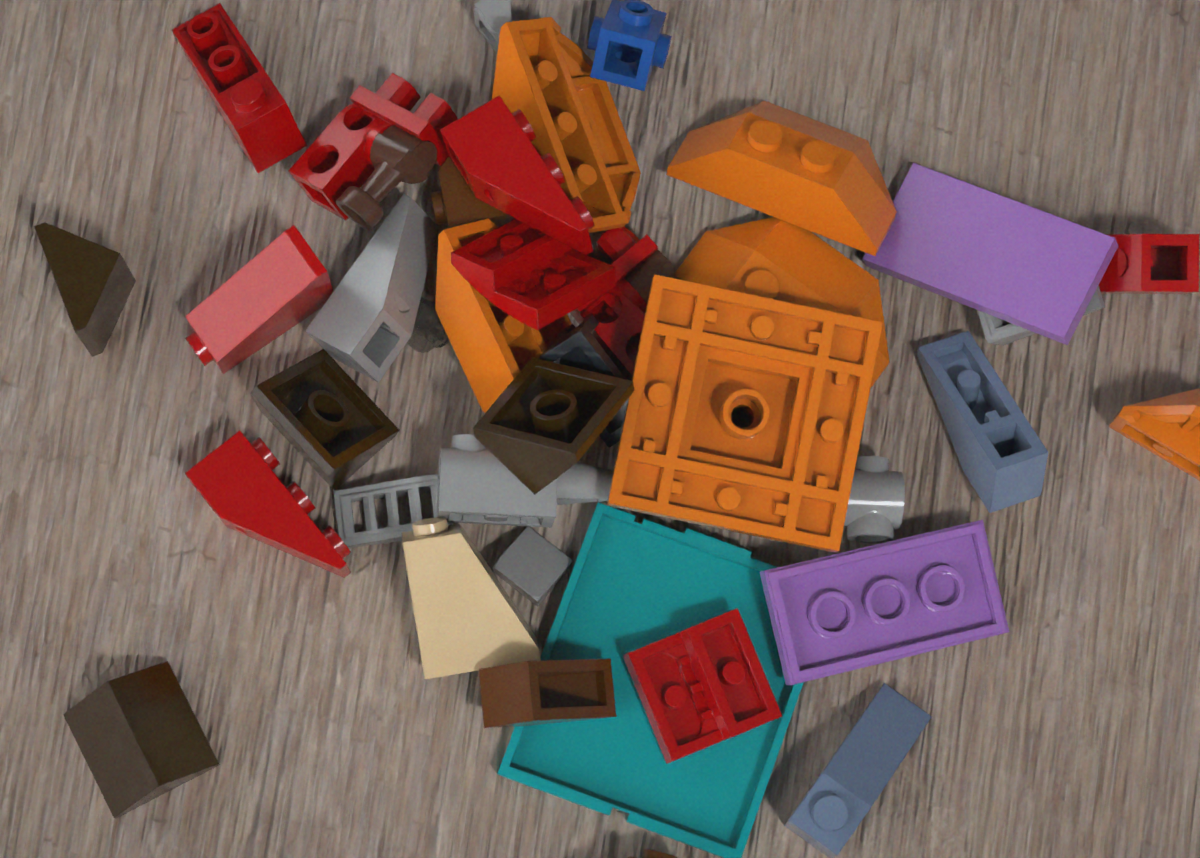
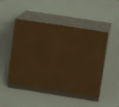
[34,222,136,357]
[251,349,400,491]
[473,357,635,495]
[63,661,220,819]

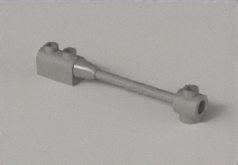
[436,434,905,543]

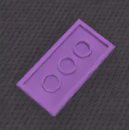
[863,163,1118,345]
[760,520,1009,685]

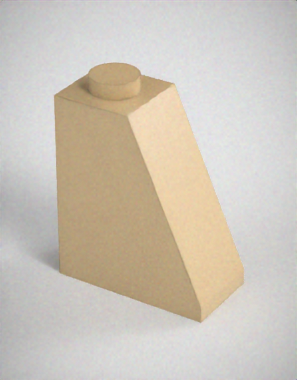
[402,517,541,679]

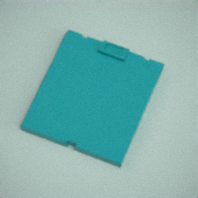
[497,502,804,858]

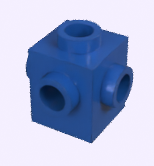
[587,0,672,91]

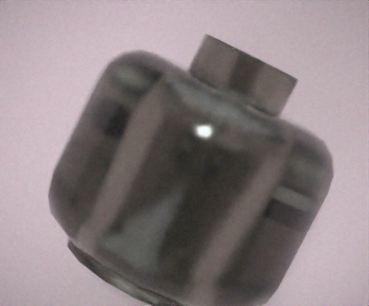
[407,291,449,353]

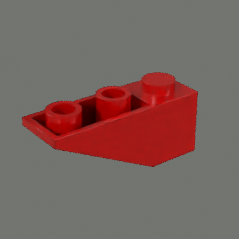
[172,3,307,173]
[440,95,595,255]
[1099,234,1199,294]
[185,430,351,578]

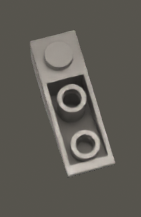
[305,194,438,383]

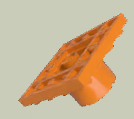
[607,274,883,553]

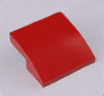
[451,219,615,330]
[623,608,782,764]

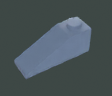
[917,331,1049,513]
[784,683,932,858]

